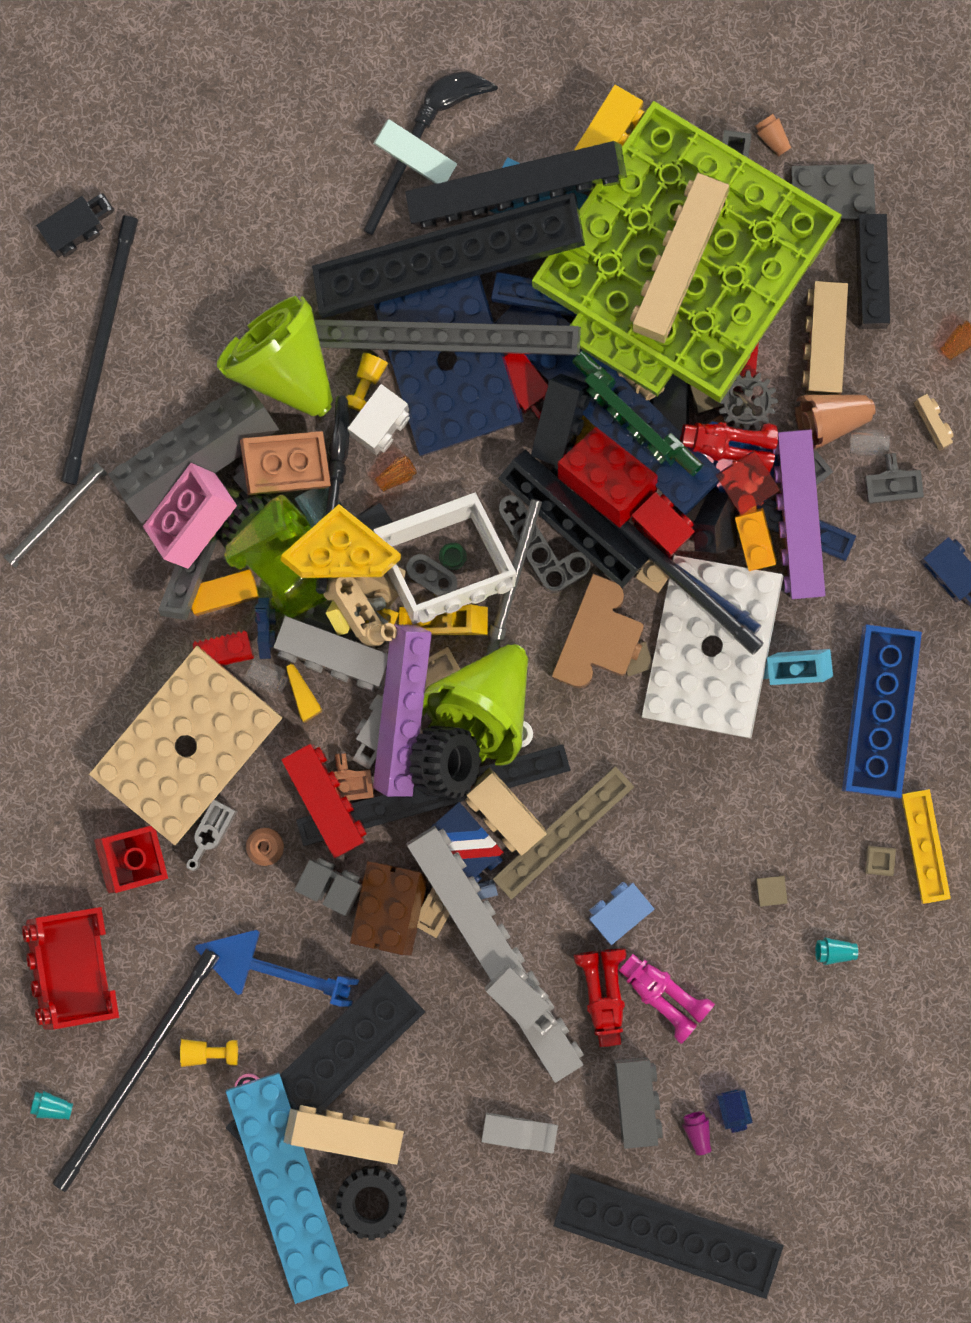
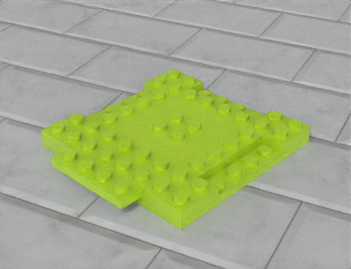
[532,101,842,403]

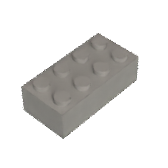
[273,616,388,692]

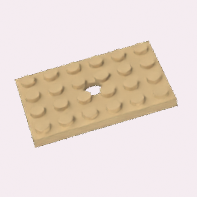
[89,646,283,845]

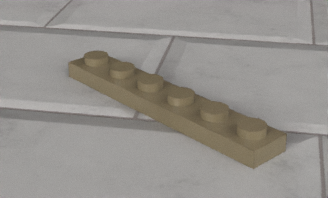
[493,766,634,900]

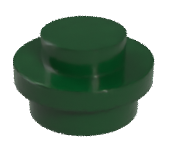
[439,543,466,570]

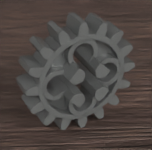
[718,369,778,430]

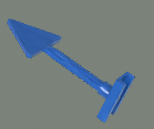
[195,930,359,1007]

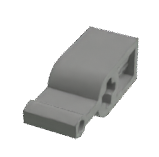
[187,800,237,871]
[482,1112,558,1153]

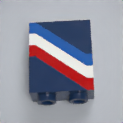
[429,802,503,883]

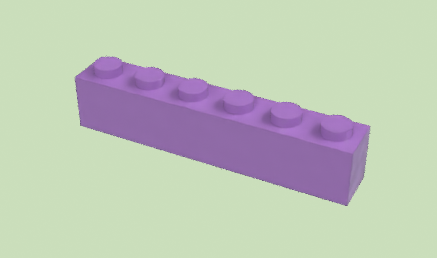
[772,429,825,599]
[373,625,432,797]

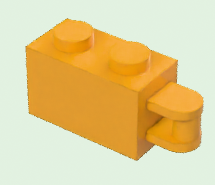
[735,493,777,571]

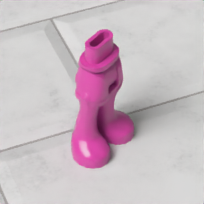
[619,954,715,1044]

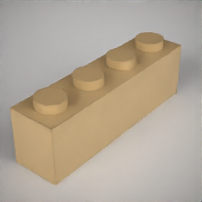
[802,281,848,395]
[283,1105,404,1165]

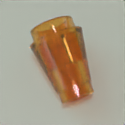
[940,320,971,361]
[375,455,418,492]

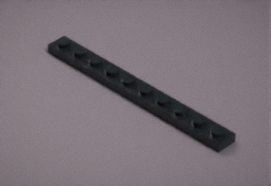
[296,744,571,846]

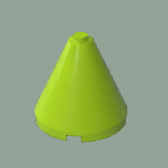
[217,296,333,417]
[422,644,528,765]

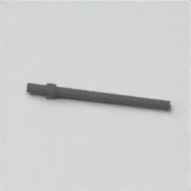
[485,499,542,656]

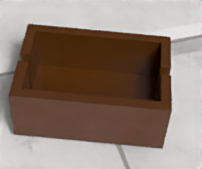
[350,861,428,956]

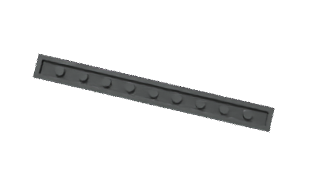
[314,320,581,355]

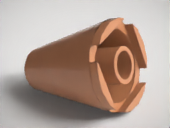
[795,395,875,450]

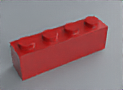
[281,744,367,858]

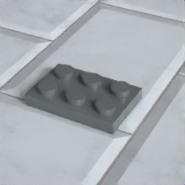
[791,164,876,221]

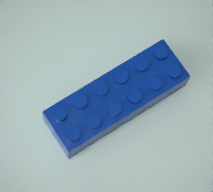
[842,625,922,799]

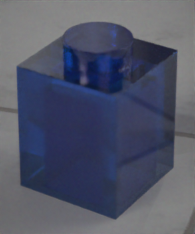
[716,1088,753,1133]

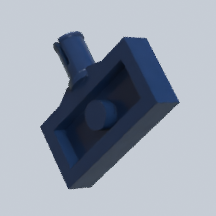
[255,598,276,659]

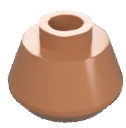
[246,828,284,866]

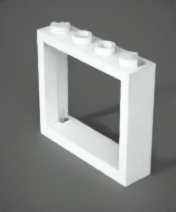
[374,492,517,624]

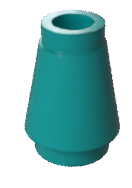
[815,937,858,965]
[30,1091,73,1120]

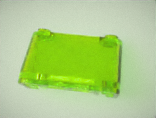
[224,495,329,618]

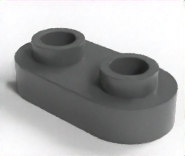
[407,554,457,597]

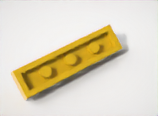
[902,789,951,904]

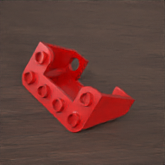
[22,907,119,1030]

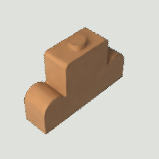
[552,574,644,688]

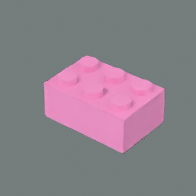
[143,463,237,569]

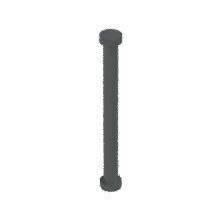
[4,462,108,568]

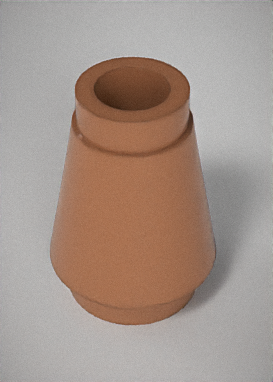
[755,114,792,156]

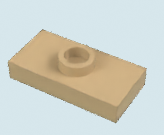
[425,647,460,690]

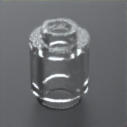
[850,429,890,457]

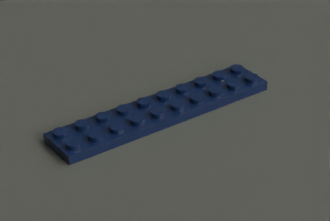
[494,305,725,515]

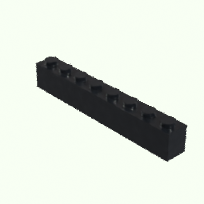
[405,141,627,230]

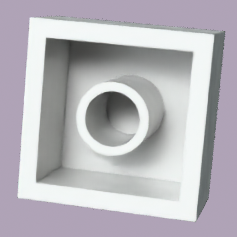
[348,384,410,456]

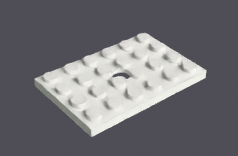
[642,555,783,739]

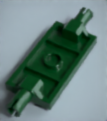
[572,351,703,476]

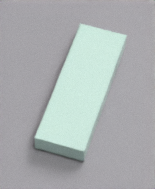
[373,119,457,184]

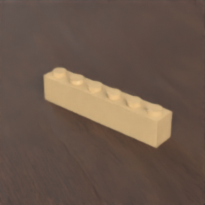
[630,173,729,343]

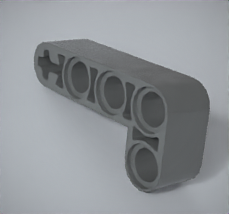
[499,495,590,593]

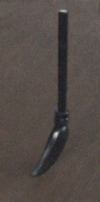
[363,71,498,235]
[315,395,349,594]

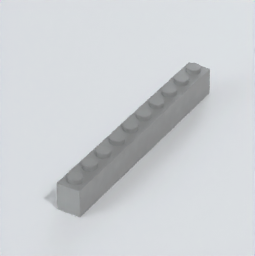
[406,825,584,1083]

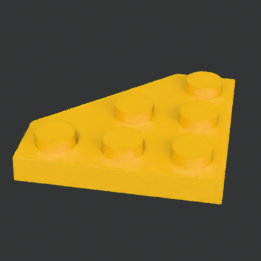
[281,504,401,578]

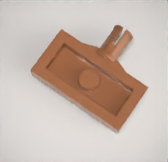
[334,753,374,801]

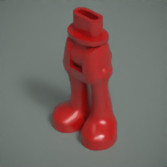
[680,422,778,476]
[574,948,626,1047]

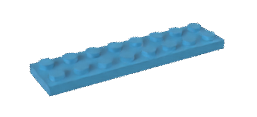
[226,1072,349,1304]

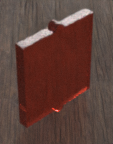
[716,450,780,515]

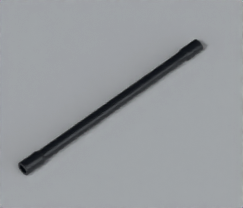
[61,215,138,485]
[551,465,764,655]
[52,948,220,1192]

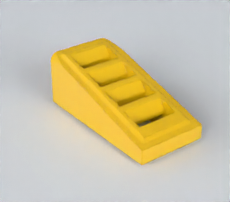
[287,664,323,723]

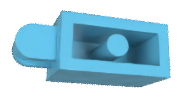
[763,649,833,685]

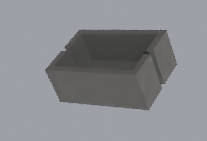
[294,857,362,916]
[614,1057,663,1149]

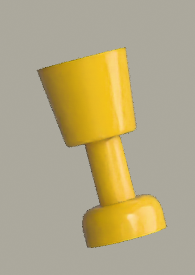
[346,352,388,412]
[180,1039,238,1067]

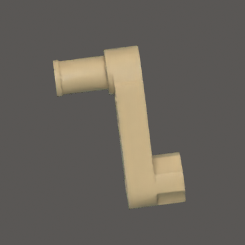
[324,577,397,647]

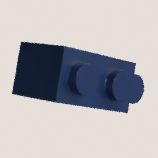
[920,537,971,608]

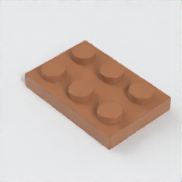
[240,431,331,495]

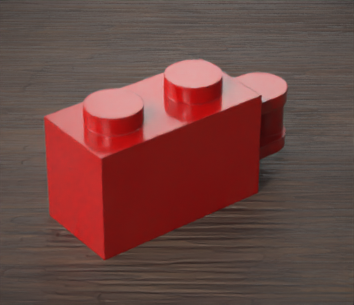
[505,353,548,420]

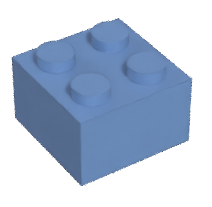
[588,882,654,945]

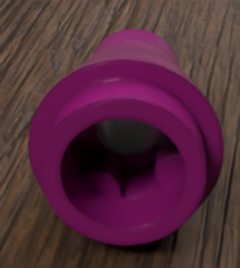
[682,1111,712,1155]

